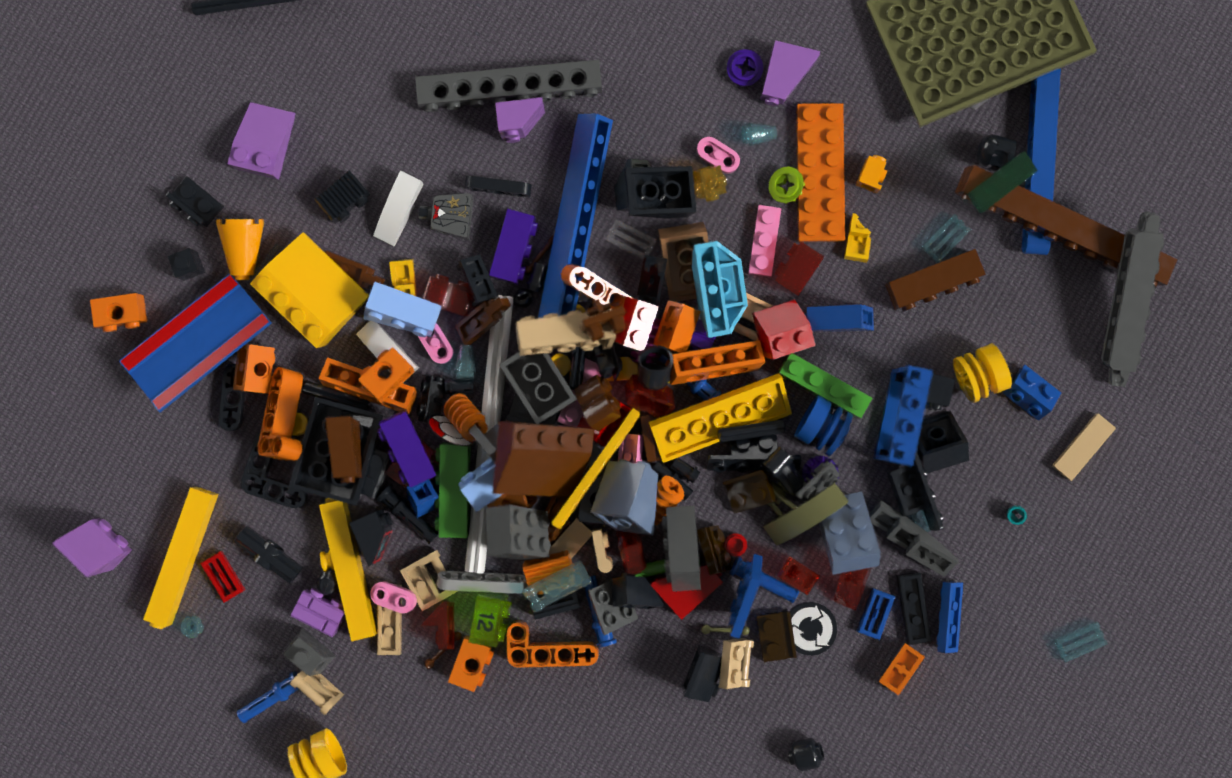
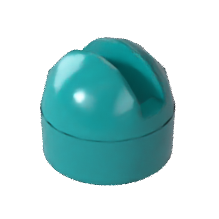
[1007,505,1027,525]

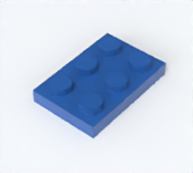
[728,554,763,638]

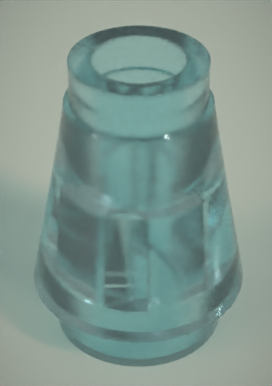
[742,123,777,146]
[454,345,477,380]

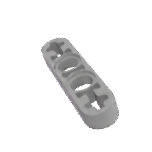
[437,571,528,594]

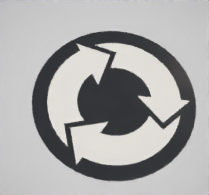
[790,602,837,656]

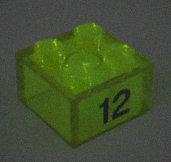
[468,592,512,648]

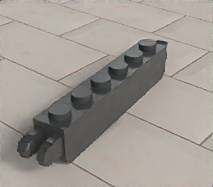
[1101,211,1164,387]

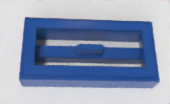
[857,588,895,640]

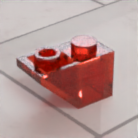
[834,567,872,610]

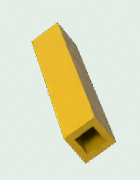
[143,487,219,629]
[319,498,377,642]

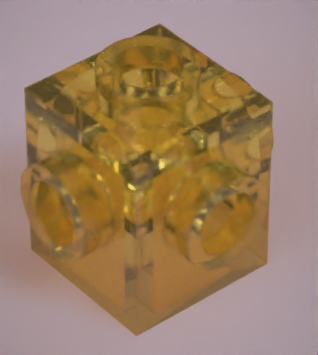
[693,165,727,202]

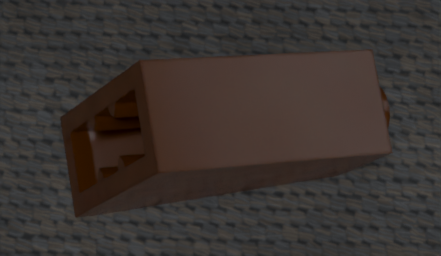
[326,417,362,483]

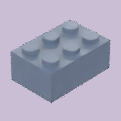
[819,492,880,575]

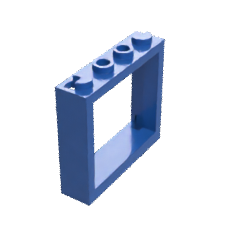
[873,366,933,466]

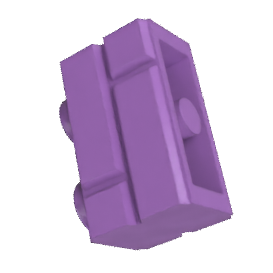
[291,588,345,637]

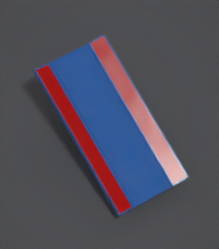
[119,274,272,412]

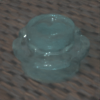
[181,615,204,638]

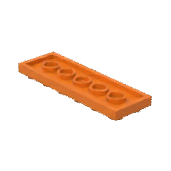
[796,103,845,242]

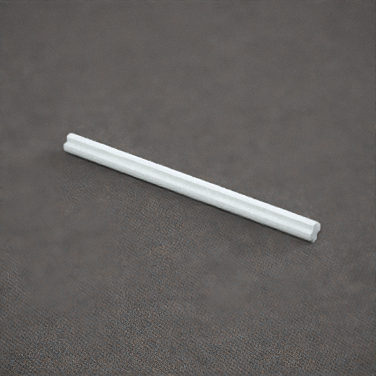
[465,295,513,573]

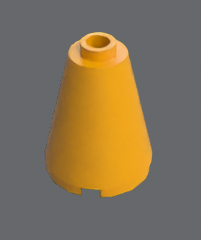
[216,219,264,280]

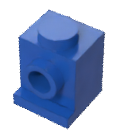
[407,479,438,518]

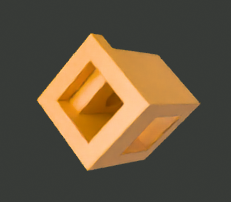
[855,155,887,194]

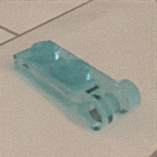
[522,561,591,612]

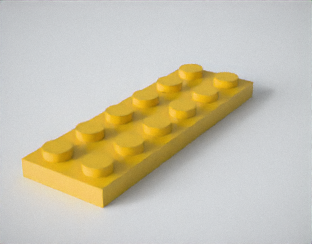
[649,373,792,463]

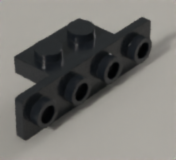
[707,435,801,472]
[887,447,944,531]

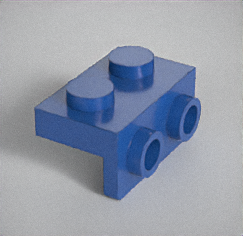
[1003,365,1061,420]

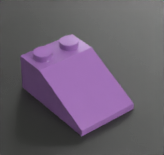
[227,102,296,180]
[53,518,132,577]

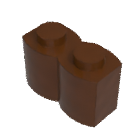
[574,374,621,431]

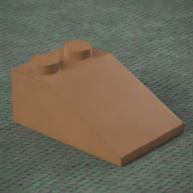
[658,222,708,302]

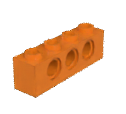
[665,340,765,385]
[319,357,417,415]

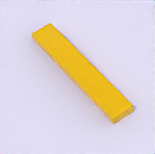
[551,408,640,530]

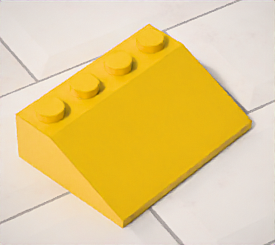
[250,232,369,349]

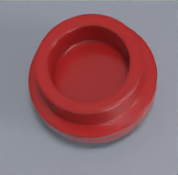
[724,533,747,557]

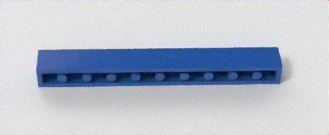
[538,113,613,319]

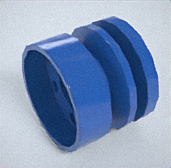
[794,395,853,457]

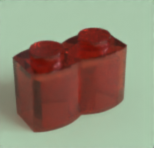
[423,274,473,317]
[625,374,675,418]
[616,531,647,574]

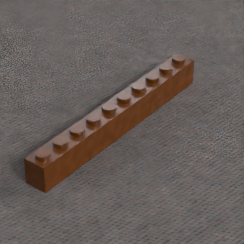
[954,165,1178,288]

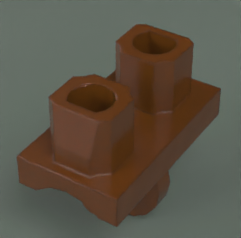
[580,299,626,342]

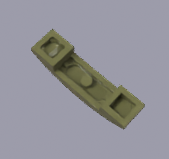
[763,483,849,546]

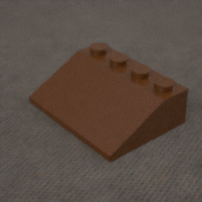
[492,421,594,497]

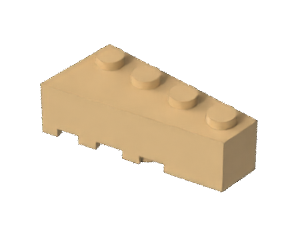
[516,310,616,355]

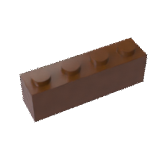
[885,249,986,312]

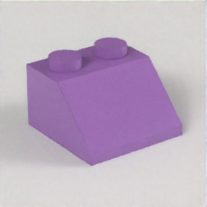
[495,97,545,143]

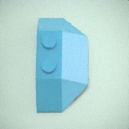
[692,241,748,338]

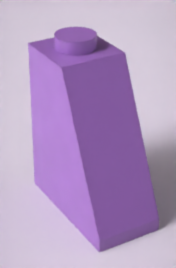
[760,40,820,106]

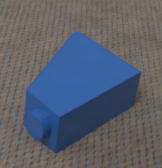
[804,304,874,332]

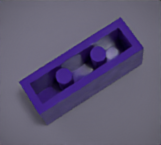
[489,209,538,285]
[377,410,436,488]

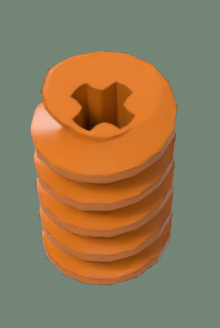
[444,393,488,441]
[655,475,684,525]

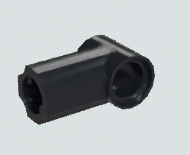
[762,447,805,494]

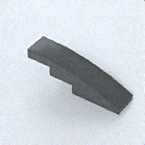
[869,501,958,577]

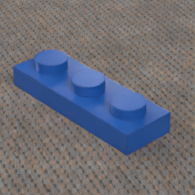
[937,581,963,653]

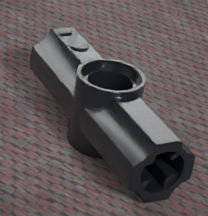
[234,526,303,584]

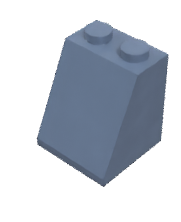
[591,459,658,535]

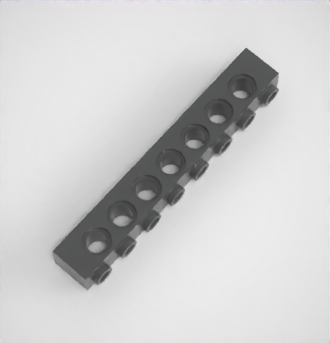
[415,60,602,112]

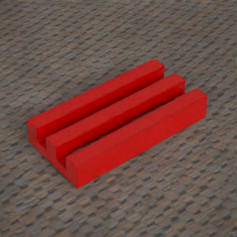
[200,551,245,603]

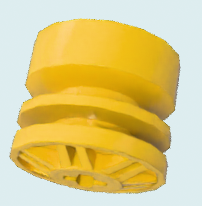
[953,343,1012,403]
[288,728,347,778]

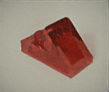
[777,556,820,595]
[421,602,454,650]

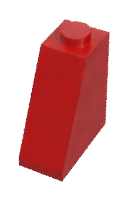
[650,563,723,620]

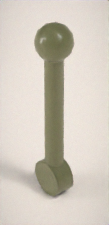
[701,624,750,635]

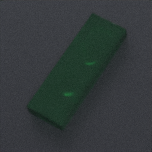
[967,151,1038,213]

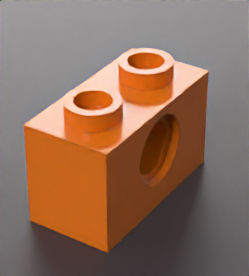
[90,293,147,332]
[233,344,275,394]
[358,347,415,404]
[448,635,494,692]

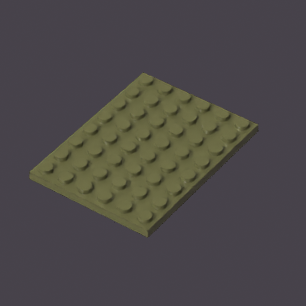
[866,0,1097,127]

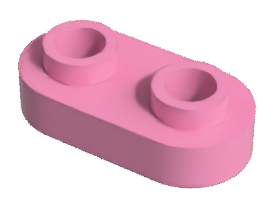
[697,137,740,174]
[418,323,454,364]
[370,581,417,613]

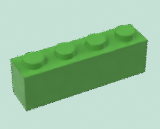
[777,353,872,419]
[435,442,471,538]

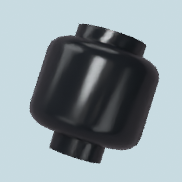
[788,738,825,771]

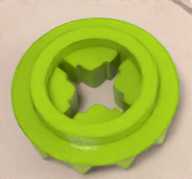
[769,167,805,204]

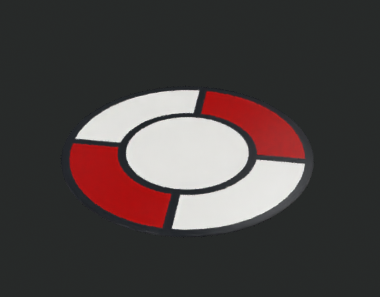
[428,415,476,446]

